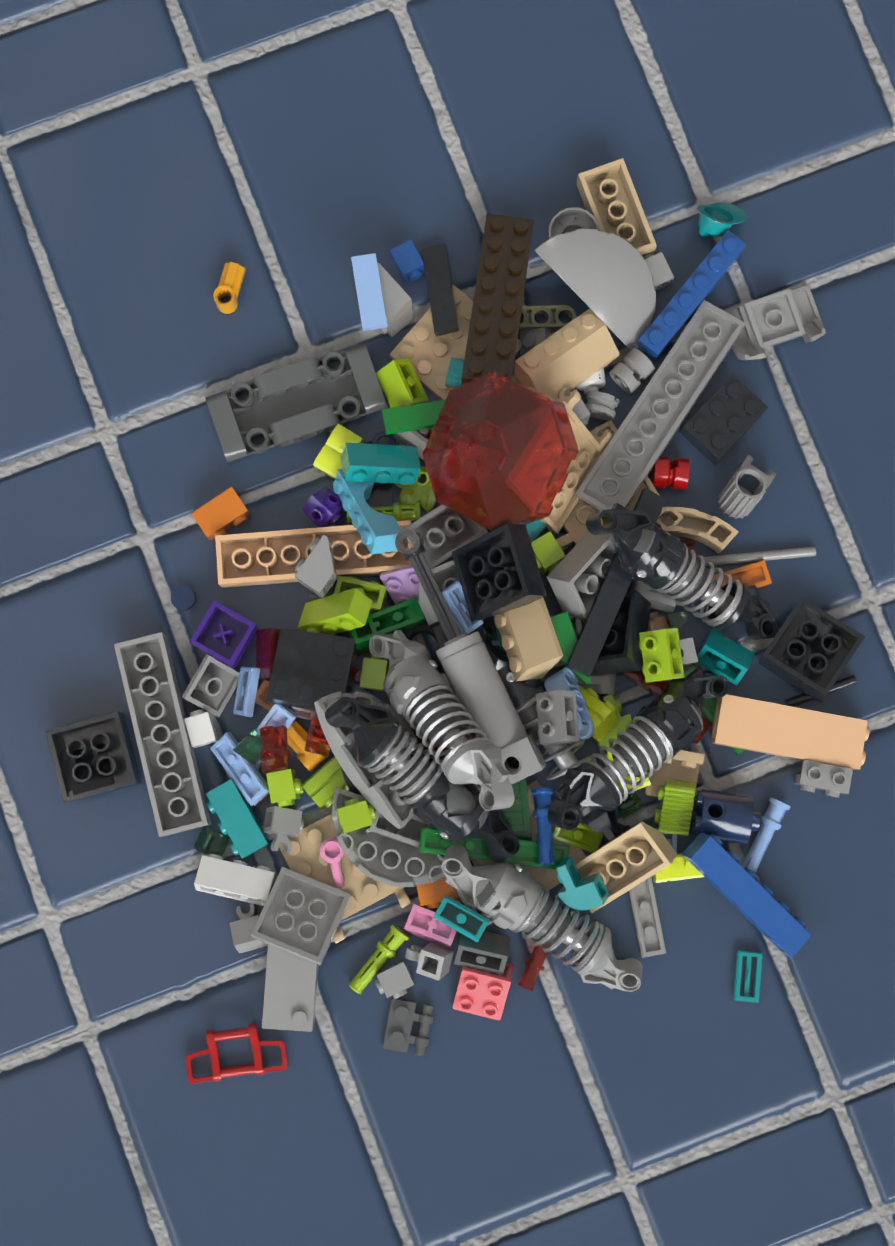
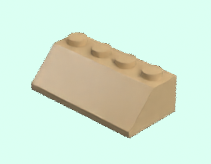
[514,308,619,408]
[494,598,563,681]
[575,821,677,913]

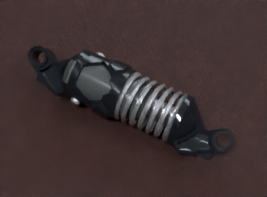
[325,696,520,862]

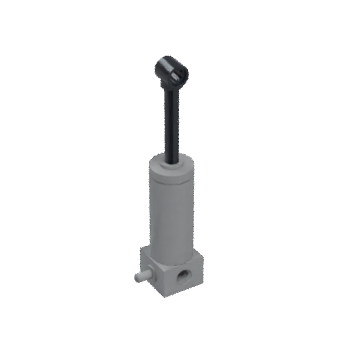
[395,529,547,785]

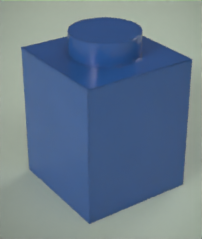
[390,240,425,282]

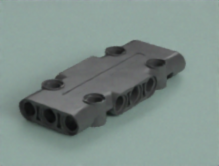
[205,343,387,462]

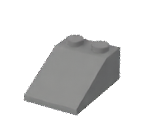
[402,494,488,569]

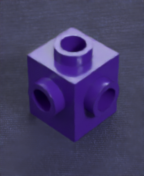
[302,486,344,527]

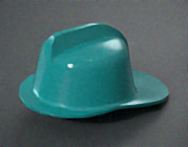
[697,203,747,237]

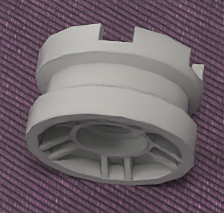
[585,391,619,421]

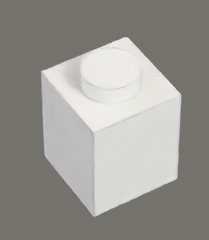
[184,709,219,748]

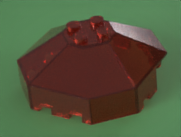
[422,371,579,531]

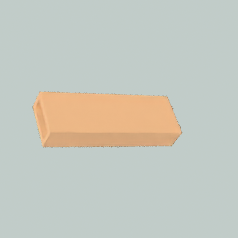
[710,694,869,770]

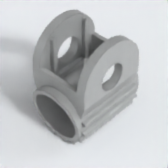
[718,454,777,519]

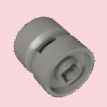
[609,348,655,394]

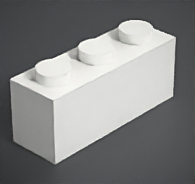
[194,854,275,906]

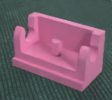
[403,904,457,948]

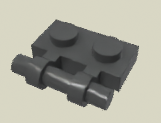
[383,997,434,1056]

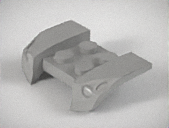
[727,285,826,360]

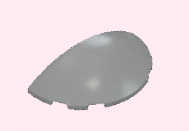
[534,228,656,351]
[314,691,419,829]
[332,787,455,887]

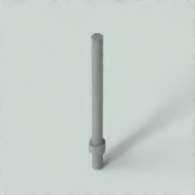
[696,546,816,566]

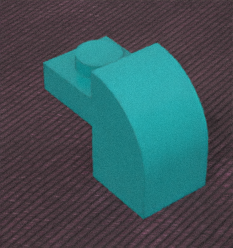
[556,856,610,910]

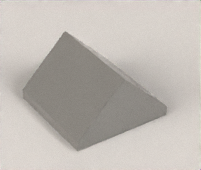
[182,654,240,717]

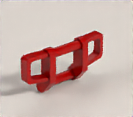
[185,1023,288,1084]

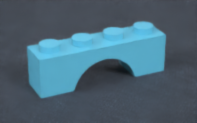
[333,469,402,555]

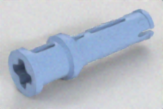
[742,797,791,872]

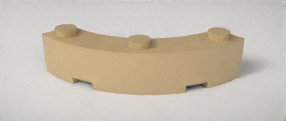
[656,507,739,554]

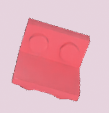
[452,962,514,1020]

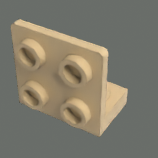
[645,750,705,797]

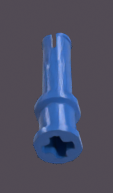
[531,788,555,866]

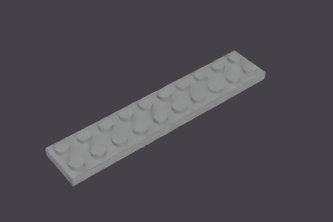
[576,300,745,511]

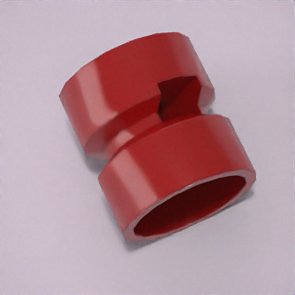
[651,456,690,490]

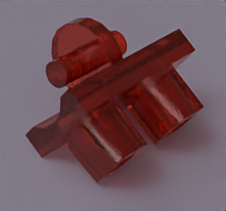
[260,725,290,774]

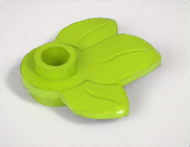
[395,467,438,512]

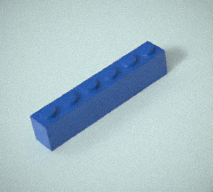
[637,230,747,362]
[681,832,812,958]

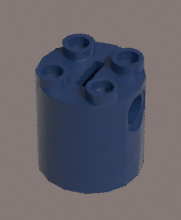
[690,789,761,844]

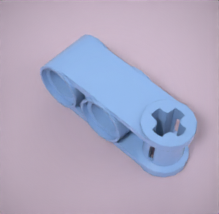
[544,667,594,740]

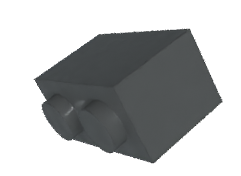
[454,931,510,975]

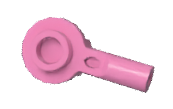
[320,838,345,888]

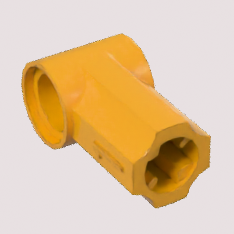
[213,262,246,314]
[282,722,329,772]

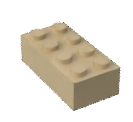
[576,158,657,257]

